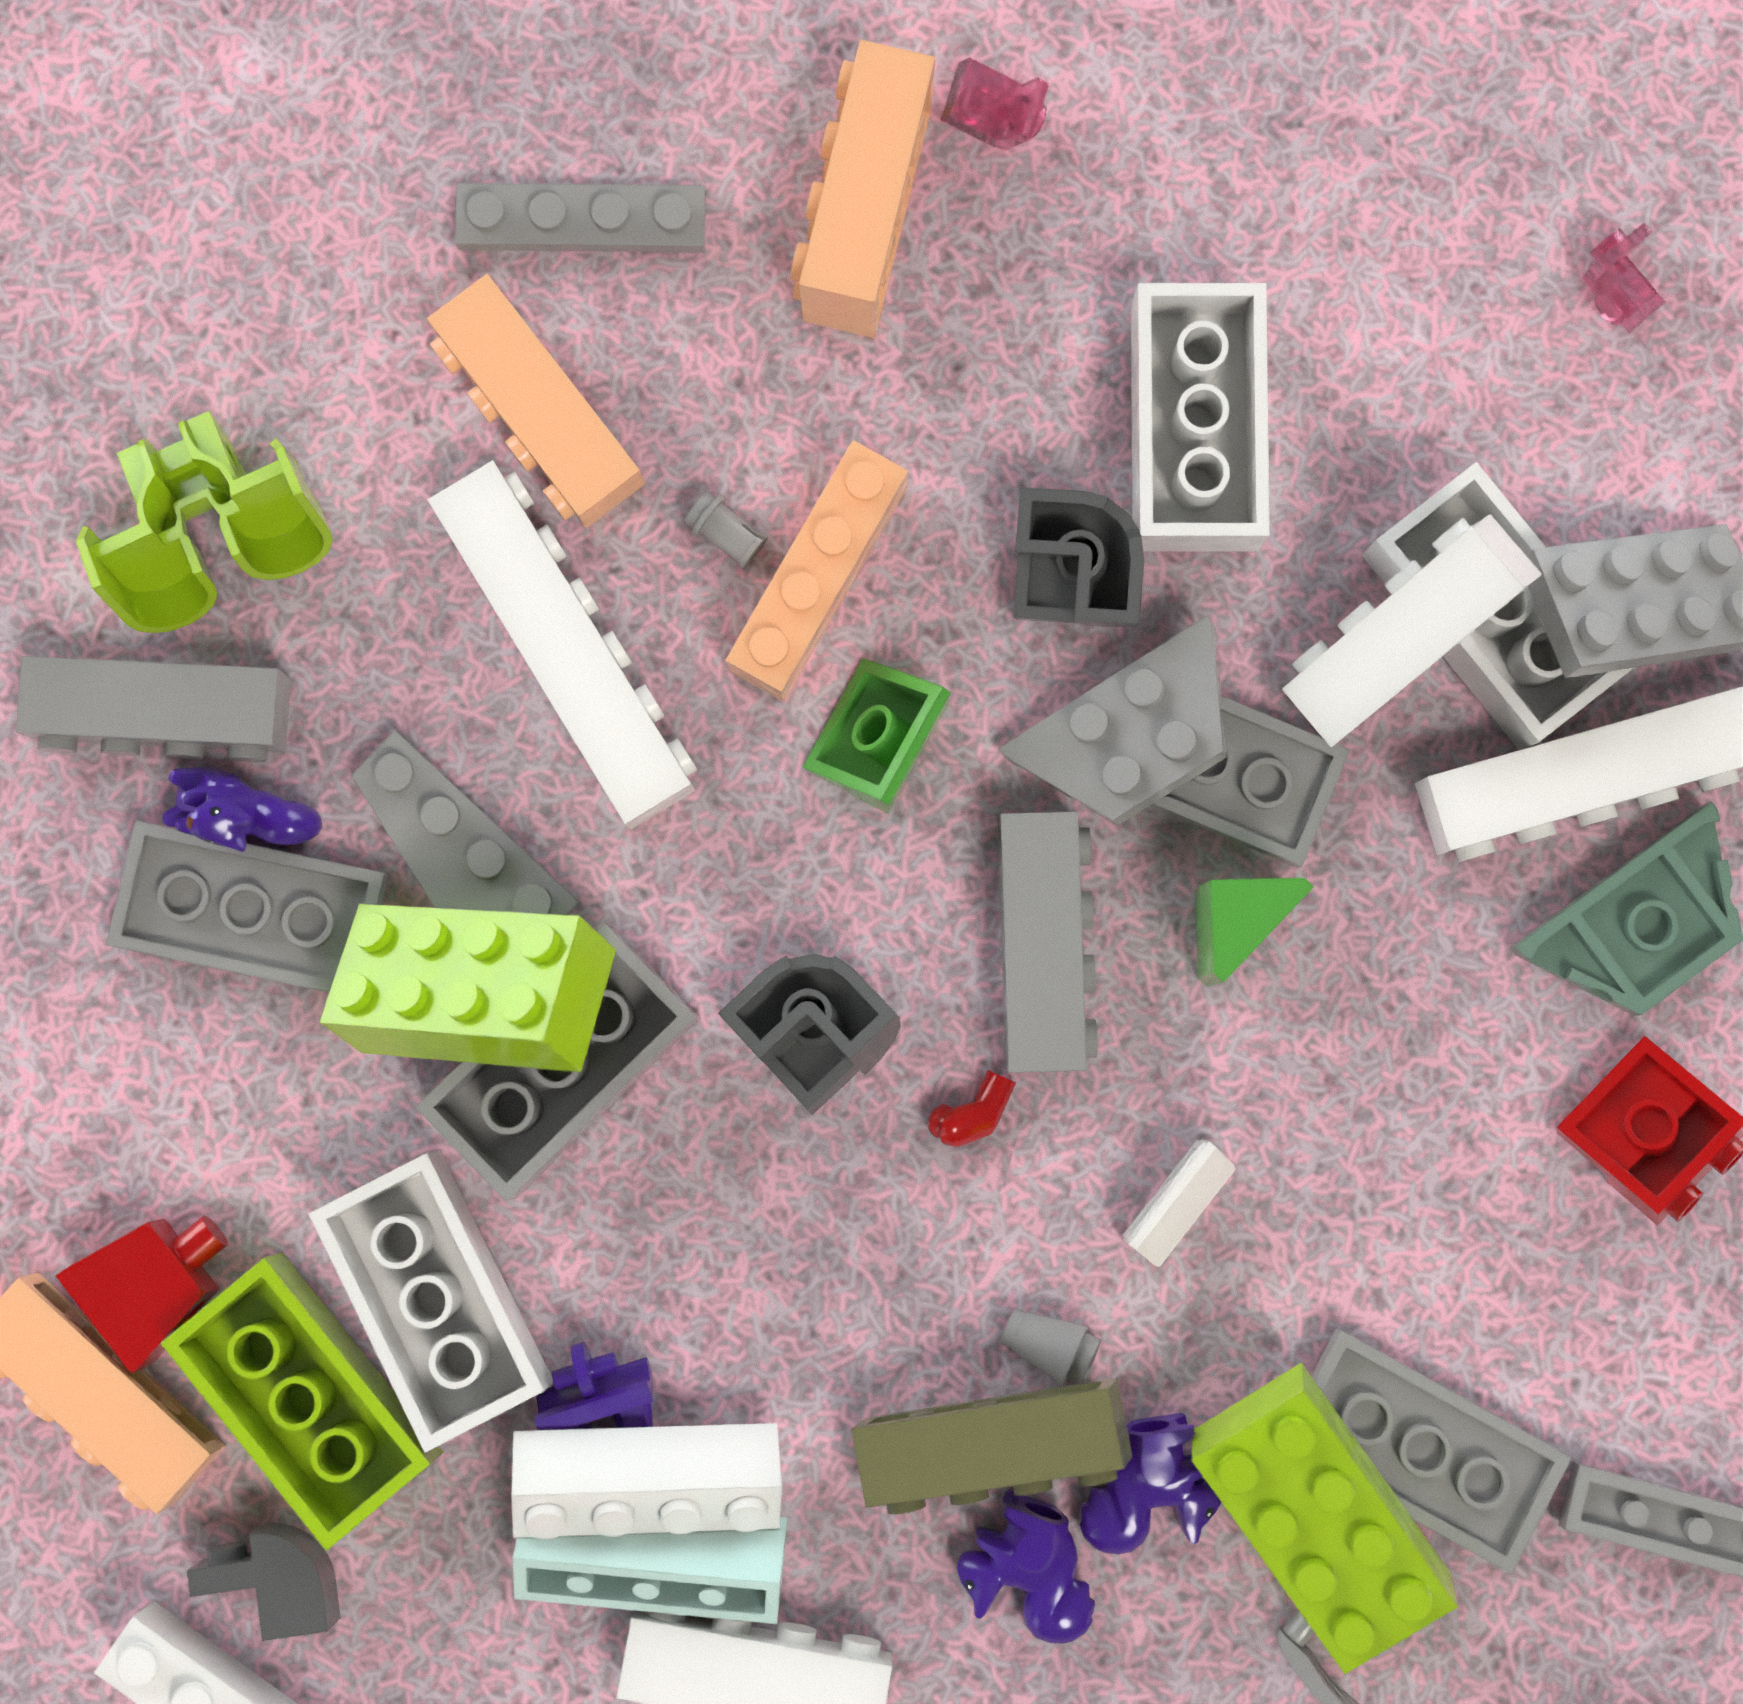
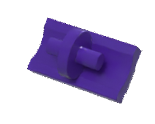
[534,1341,654,1430]

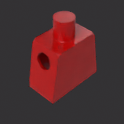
[55,1215,228,1374]

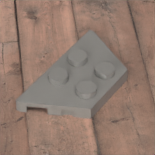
[999,616,1227,826]

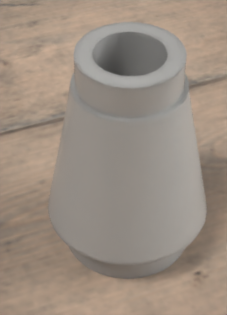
[1000,1308,1102,1386]

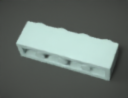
[513,1517,787,1624]

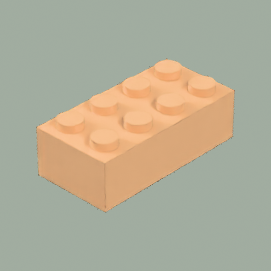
[790,39,935,338]

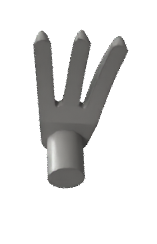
[1276,1610,1359,1704]

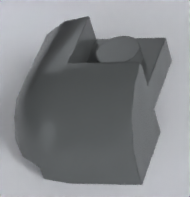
[1013,487,1145,627]
[718,954,901,1115]

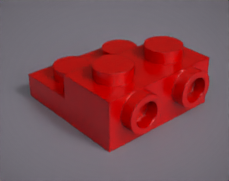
[1556,1036,1743,1226]

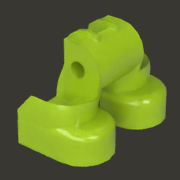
[75,411,333,633]

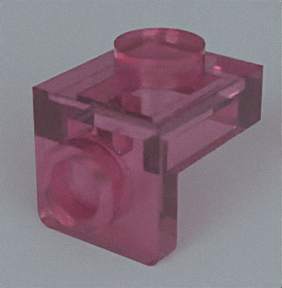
[940,57,1049,151]
[1581,223,1666,334]

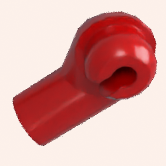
[928,1070,1016,1147]

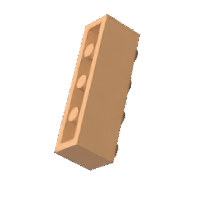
[426,274,645,528]
[725,440,908,702]
[0,1273,226,1514]

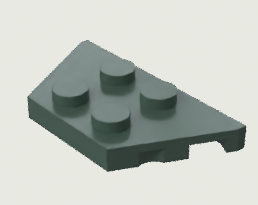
[1510,802,1743,1016]

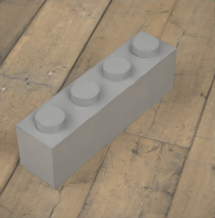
[16,656,291,763]
[998,812,1098,1073]

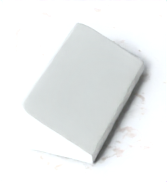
[1122,1139,1235,1267]

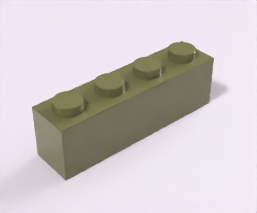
[851,1378,1132,1515]

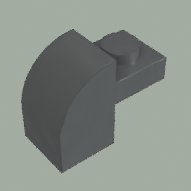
[187,1523,341,1641]

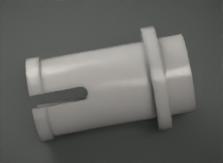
[685,492,768,569]

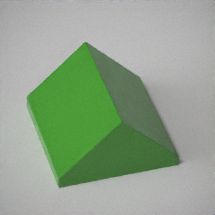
[803,658,951,814]
[1195,878,1314,987]

